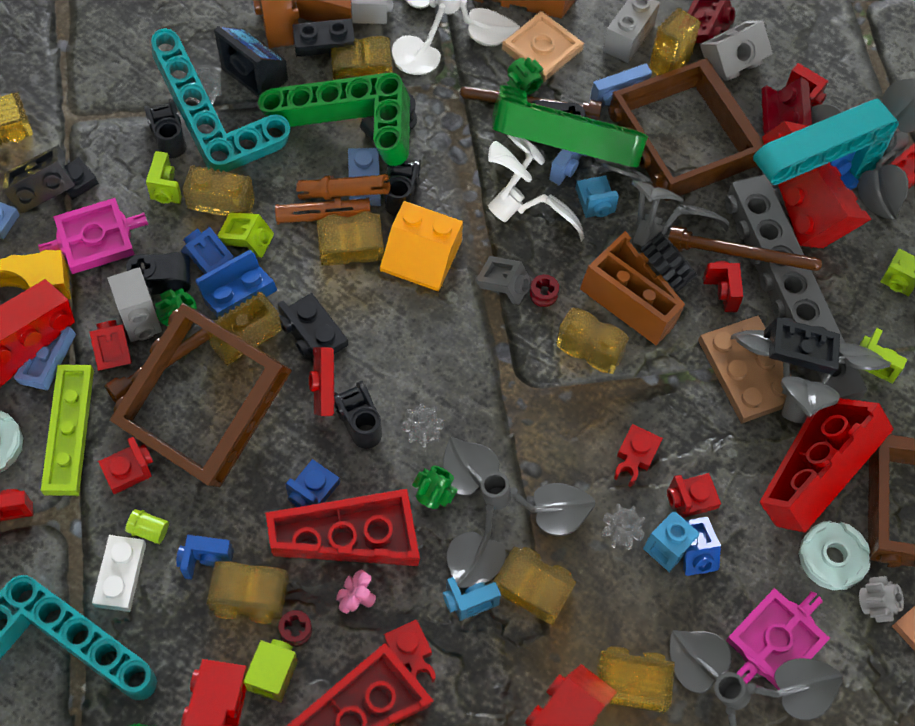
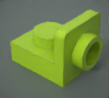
[146,151,182,204]
[218,213,274,258]
[880,249,915,297]
[859,328,907,384]

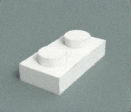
[92,535,146,612]

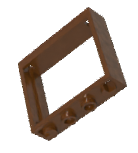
[608,58,764,201]
[110,303,292,487]
[868,435,915,567]

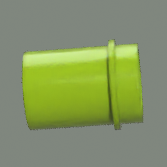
[125,509,169,544]

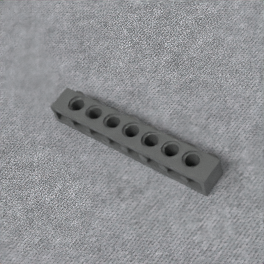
[725,175,867,401]

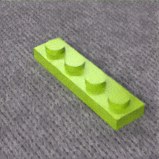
[41,365,94,496]

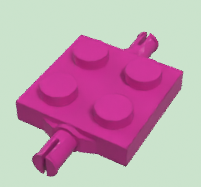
[38,198,148,274]
[726,588,830,690]

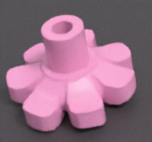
[336,570,376,614]

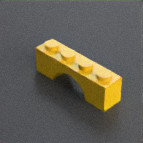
[0,250,71,300]

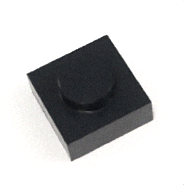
[65,157,99,200]

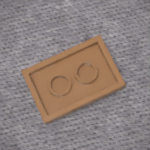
[698,315,791,424]

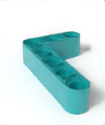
[151,28,290,174]
[753,99,899,185]
[0,575,157,700]

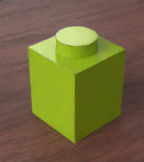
[243,639,298,703]

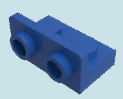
[195,250,278,322]

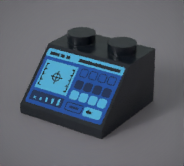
[214,26,288,98]

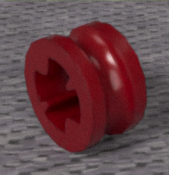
[530,274,559,307]
[278,610,312,647]

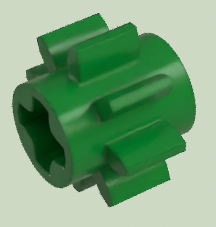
[507,57,544,95]
[155,288,197,326]
[412,466,458,509]

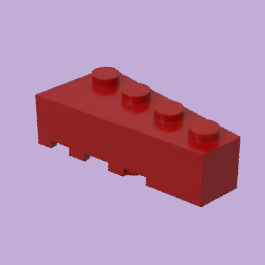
[762,121,872,248]
[0,279,75,387]
[760,398,894,533]
[265,489,420,566]
[287,643,434,726]
[181,659,248,726]
[524,664,617,726]

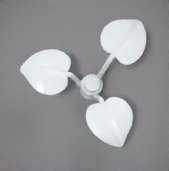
[392,0,520,75]
[488,135,584,241]

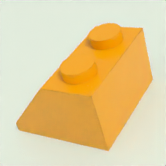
[380,201,463,292]

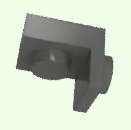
[475,256,531,305]

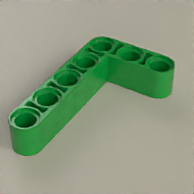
[258,73,410,166]
[492,85,648,167]

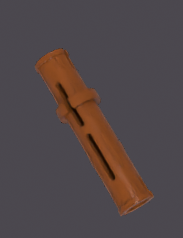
[296,174,390,201]
[275,197,371,224]

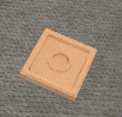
[502,11,584,82]

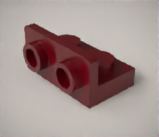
[676,0,735,43]
[761,77,812,135]

